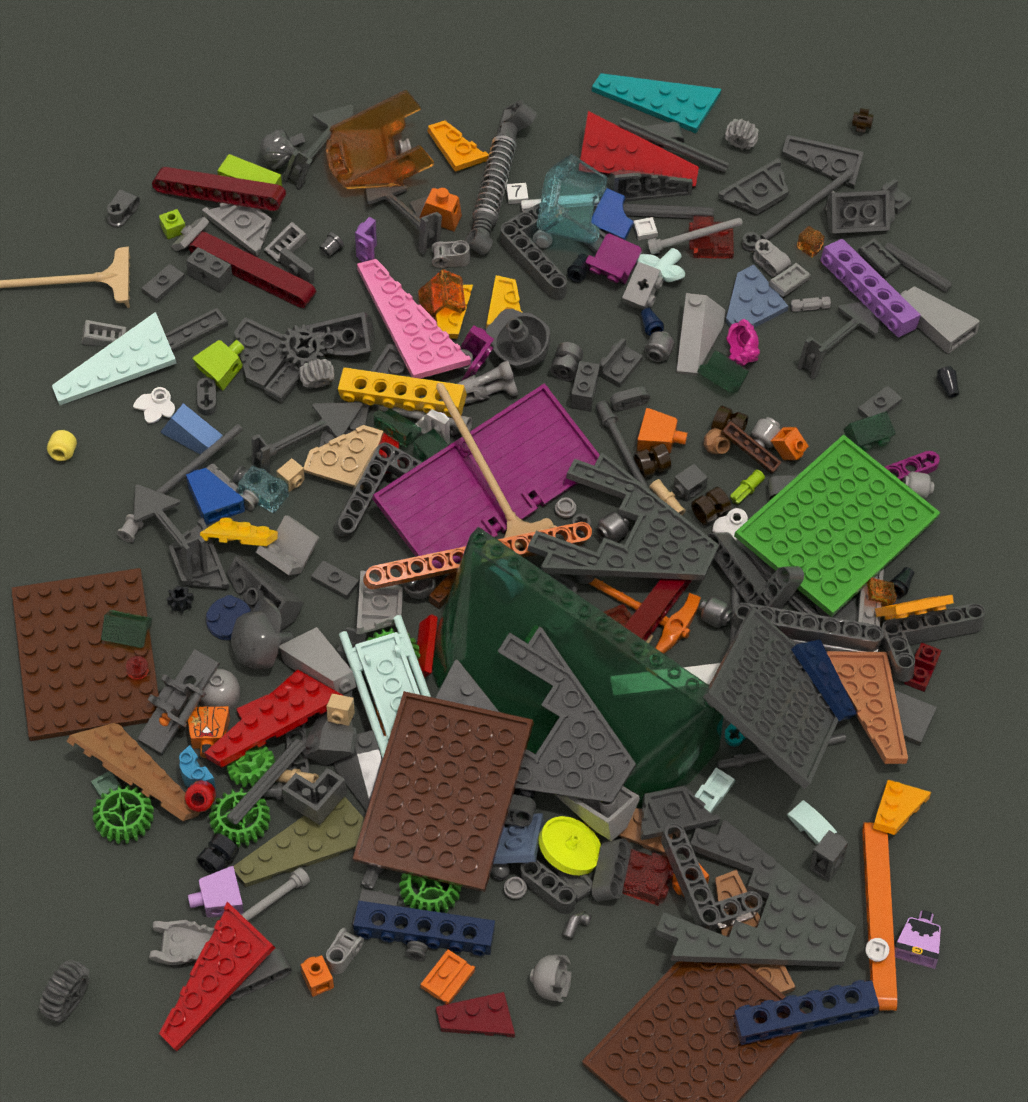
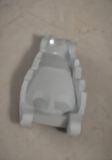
[149,920,215,965]

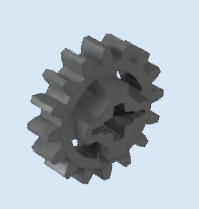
[279,324,325,369]

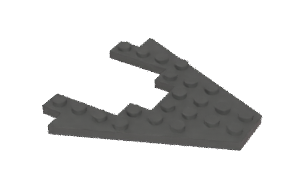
[527,453,719,580]
[497,626,637,803]
[655,820,856,967]

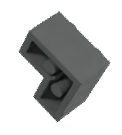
[282,768,347,825]

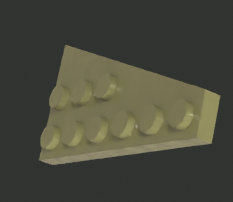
[233,796,364,887]

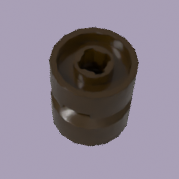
[711,405,749,431]
[634,443,672,478]
[691,487,731,525]

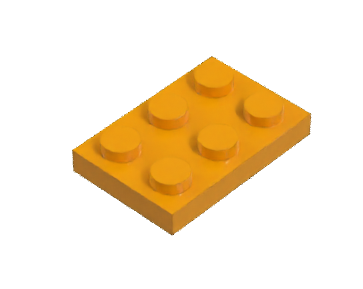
[875,595,954,620]

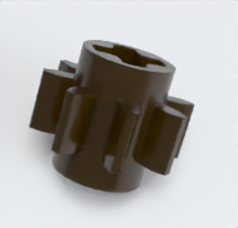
[852,108,874,133]

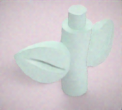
[637,248,685,287]

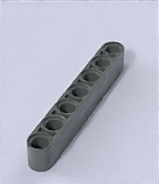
[731,603,884,652]

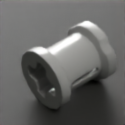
[117,514,144,543]

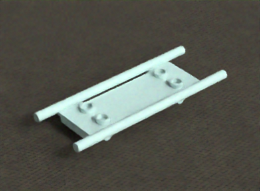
[339,615,431,759]

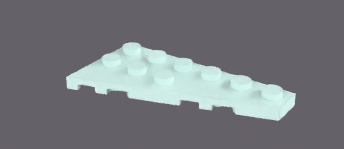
[52,312,176,406]

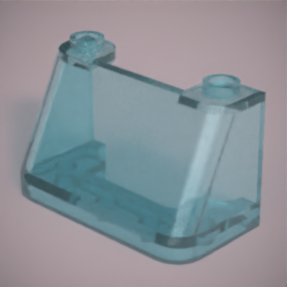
[537,153,608,244]

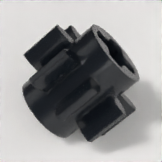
[166,585,194,613]

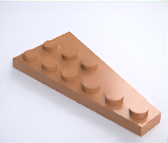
[826,651,908,764]

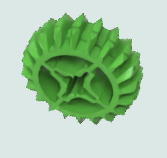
[92,785,154,844]
[209,788,271,848]
[399,873,461,913]

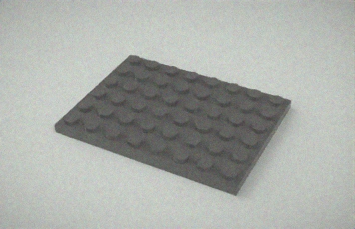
[703,606,839,789]

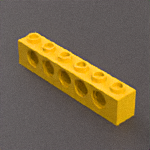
[338,368,467,417]

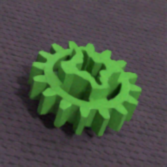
[227,746,275,787]

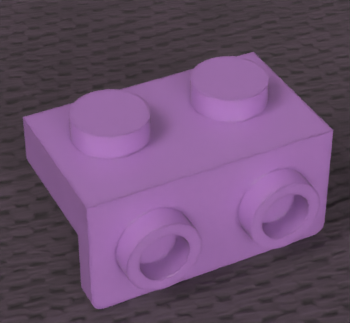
[355,217,377,262]

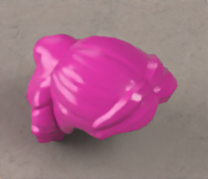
[727,319,760,366]

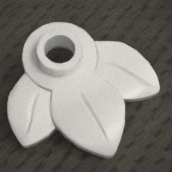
[133,387,175,424]
[712,508,748,540]

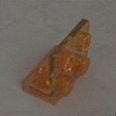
[418,269,466,317]

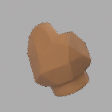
[703,428,730,454]

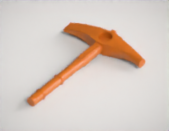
[588,578,701,662]

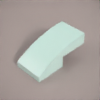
[695,767,735,813]
[787,800,837,845]

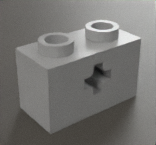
[622,262,664,310]

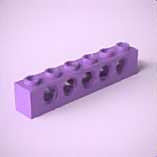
[820,239,921,337]

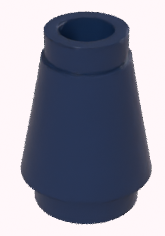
[641,308,664,336]

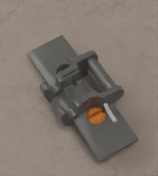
[137,649,220,754]

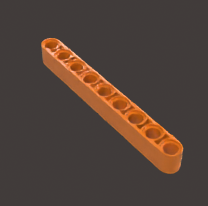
[862,822,897,1011]

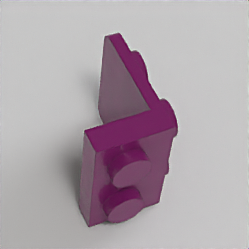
[586,234,642,284]
[460,325,494,381]

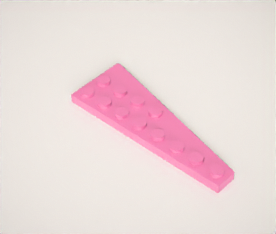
[357,259,471,379]

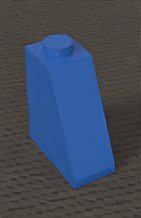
[186,468,245,525]

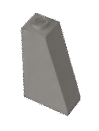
[900,286,980,354]
[279,627,356,694]

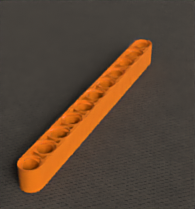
[363,522,592,589]

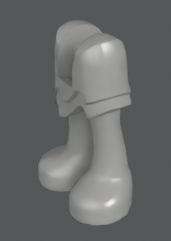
[457,361,518,404]

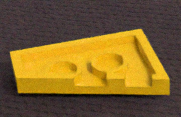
[432,285,473,339]
[200,518,278,546]

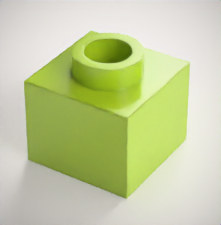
[159,209,185,239]

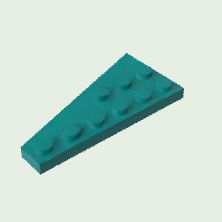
[592,73,722,133]

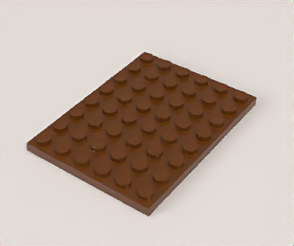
[11,568,159,741]
[353,691,534,892]
[582,961,807,1102]

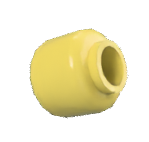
[47,430,77,461]

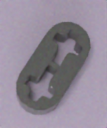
[197,378,217,416]
[610,386,650,411]

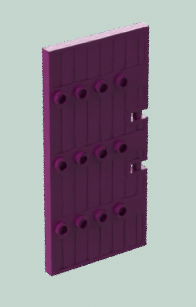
[372,383,600,579]

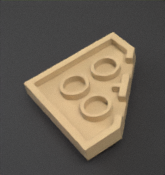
[303,425,384,490]

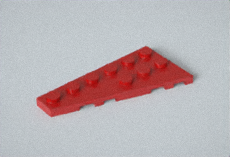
[579,111,699,187]
[204,669,344,768]
[159,902,275,1051]

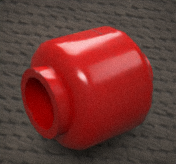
[185,780,216,812]

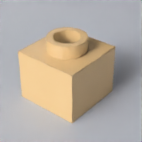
[277,458,305,492]
[327,694,355,726]

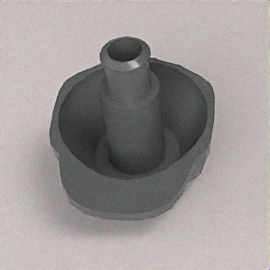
[486,309,551,370]
[231,597,294,670]

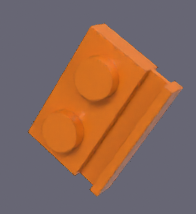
[421,950,475,1004]

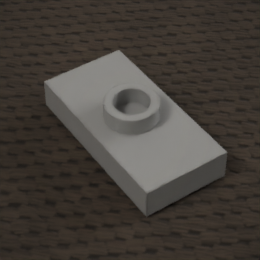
[171,217,209,251]
[769,263,811,297]

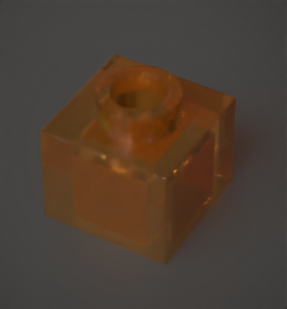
[797,226,825,258]

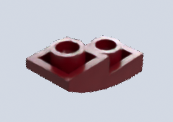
[904,642,942,692]

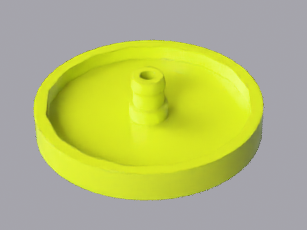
[538,816,601,875]

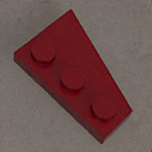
[436,992,515,1038]

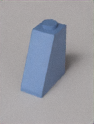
[161,403,222,454]

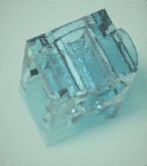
[238,465,289,513]

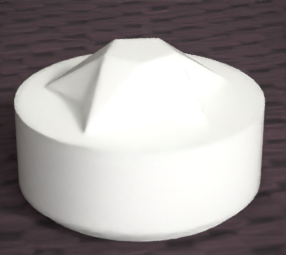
[866,938,889,962]

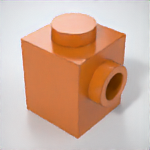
[771,427,809,460]
[300,955,334,997]

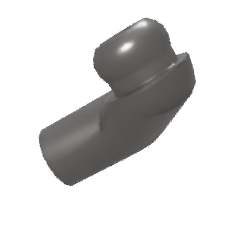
[563,910,592,938]

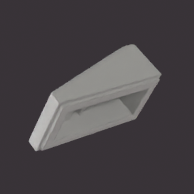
[264,222,308,263]
[81,320,126,346]

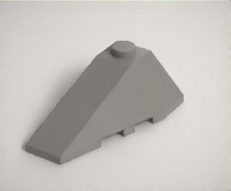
[676,293,725,375]
[555,786,640,841]

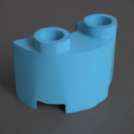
[179,745,216,790]

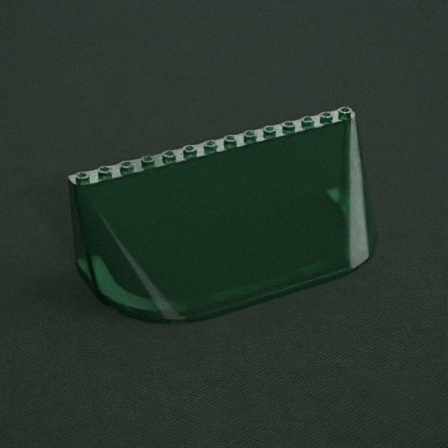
[432,527,724,808]

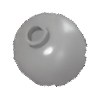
[199,668,241,711]
[530,954,572,1002]

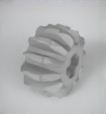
[725,118,759,150]
[300,359,335,389]

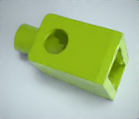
[192,340,245,391]

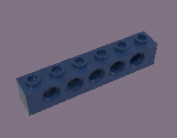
[353,900,495,956]
[734,980,880,1045]

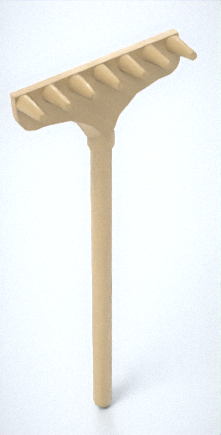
[0,246,130,308]
[436,383,557,555]

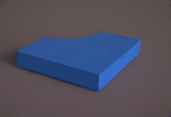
[590,188,634,240]

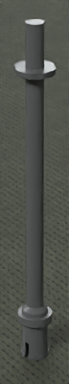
[595,400,650,490]

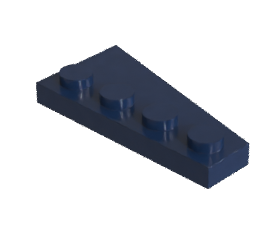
[791,639,857,721]

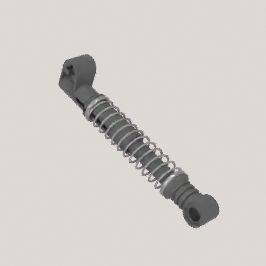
[465,100,537,256]

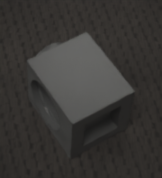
[673,464,708,502]

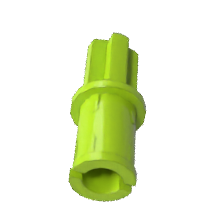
[730,470,765,504]

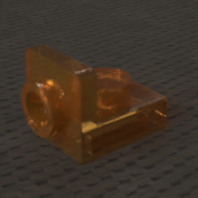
[867,578,897,607]

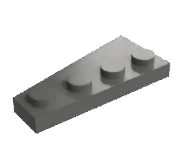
[782,135,864,189]

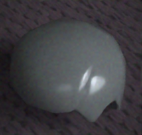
[402,568,436,600]

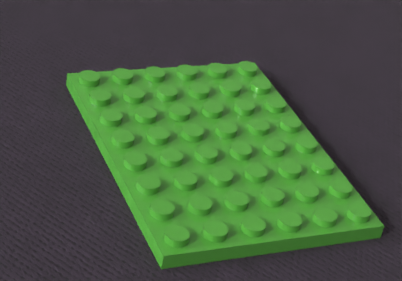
[734,434,940,617]

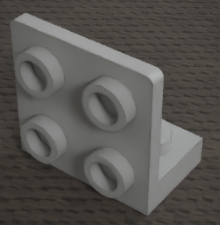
[256,515,319,575]

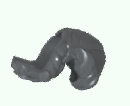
[260,128,309,171]

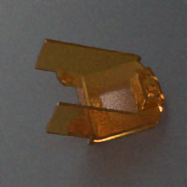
[326,90,434,189]

